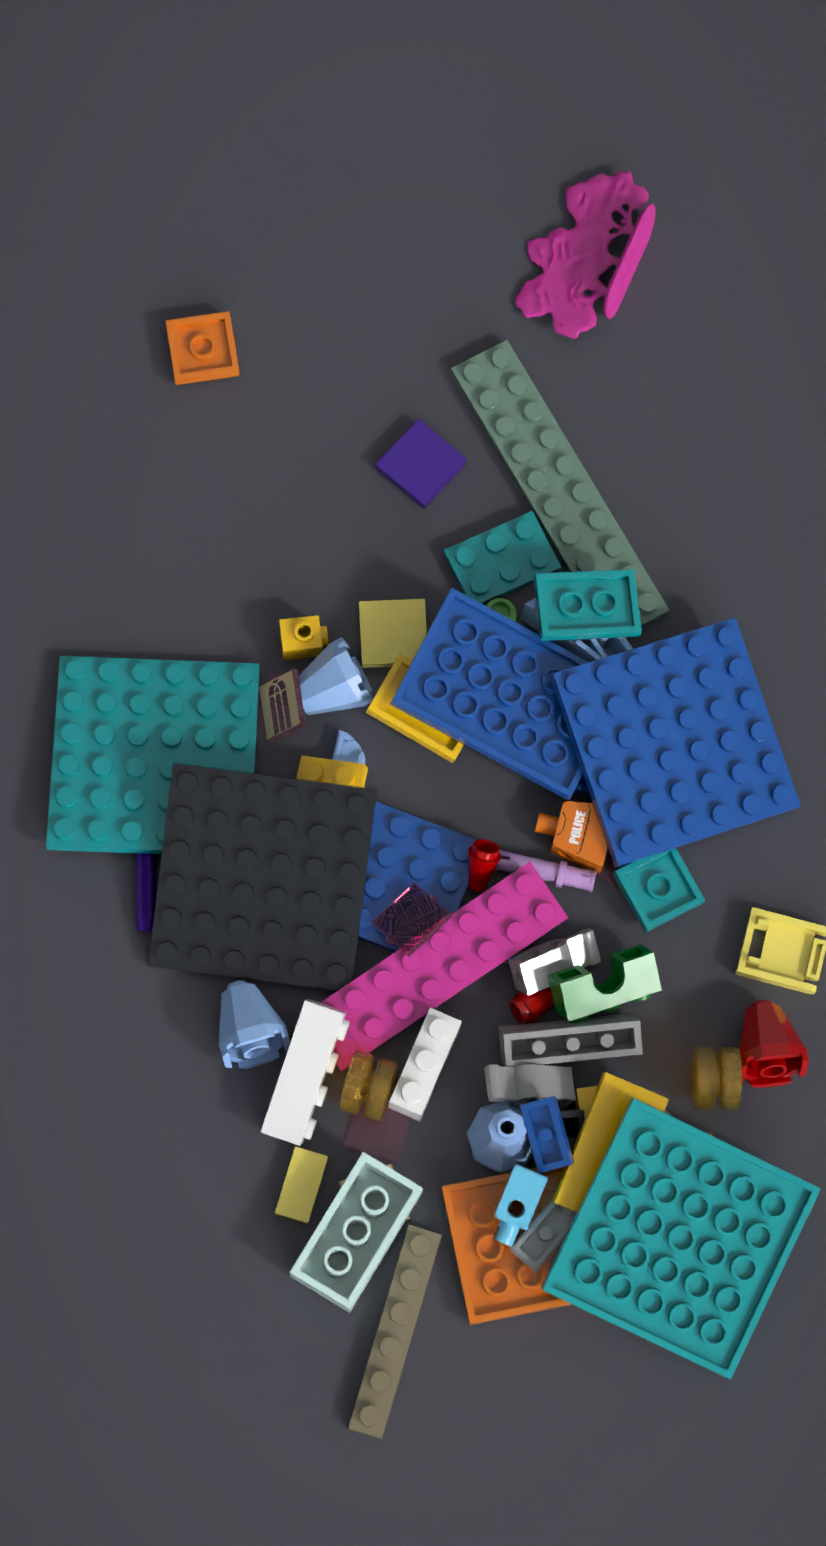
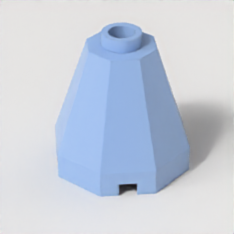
[294,637,375,715]
[219,981,290,1069]
[466,1101,533,1175]

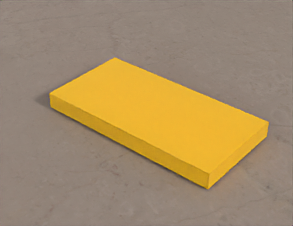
[552,1072,669,1212]

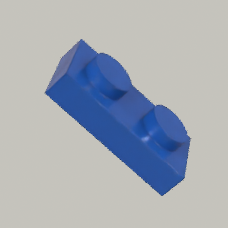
[520,1095,574,1173]

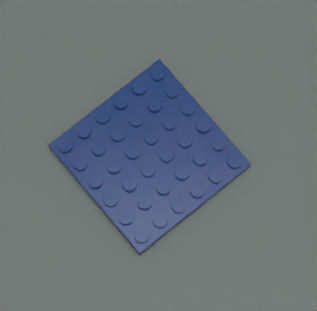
[550,618,801,868]

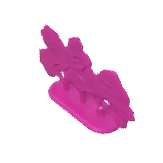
[515,171,656,339]

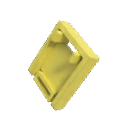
[735,907,826,994]

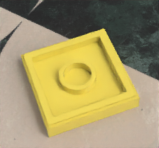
[359,599,427,668]

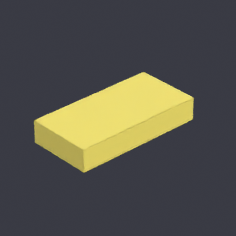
[275,1147,328,1224]

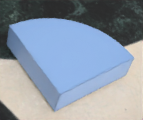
[332,730,365,764]

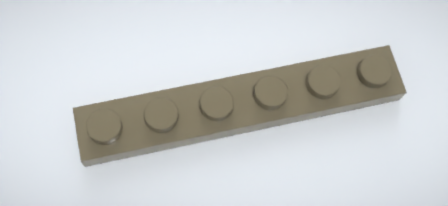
[348,1225,442,1439]

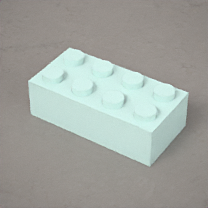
[290,1152,423,1313]

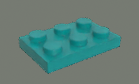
[443,511,561,605]
[534,569,642,641]

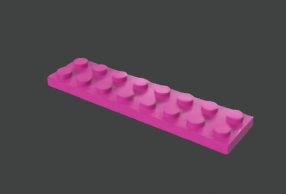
[320,862,568,1071]

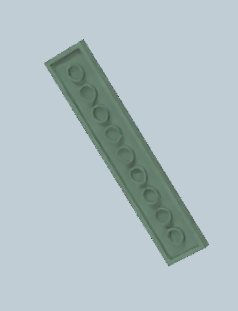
[450,340,670,628]

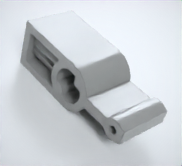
[507,928,601,996]
[484,1064,576,1110]

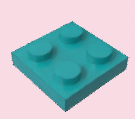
[612,848,705,933]

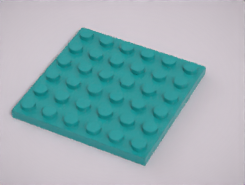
[46,656,260,854]
[541,1097,821,1380]

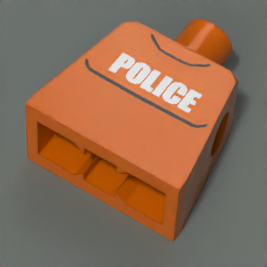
[535,801,608,874]

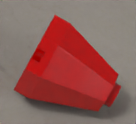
[736,1000,809,1088]

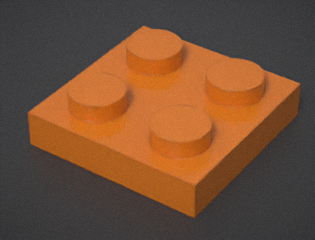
[165,311,240,385]

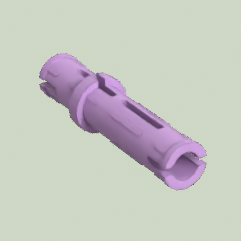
[494,849,597,892]

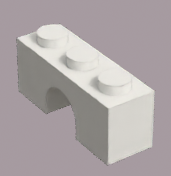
[389,1008,462,1122]

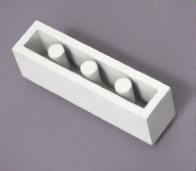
[261,999,350,1146]

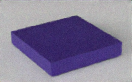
[375,419,468,509]

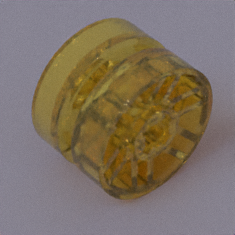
[691,1047,742,1110]
[339,1050,399,1122]

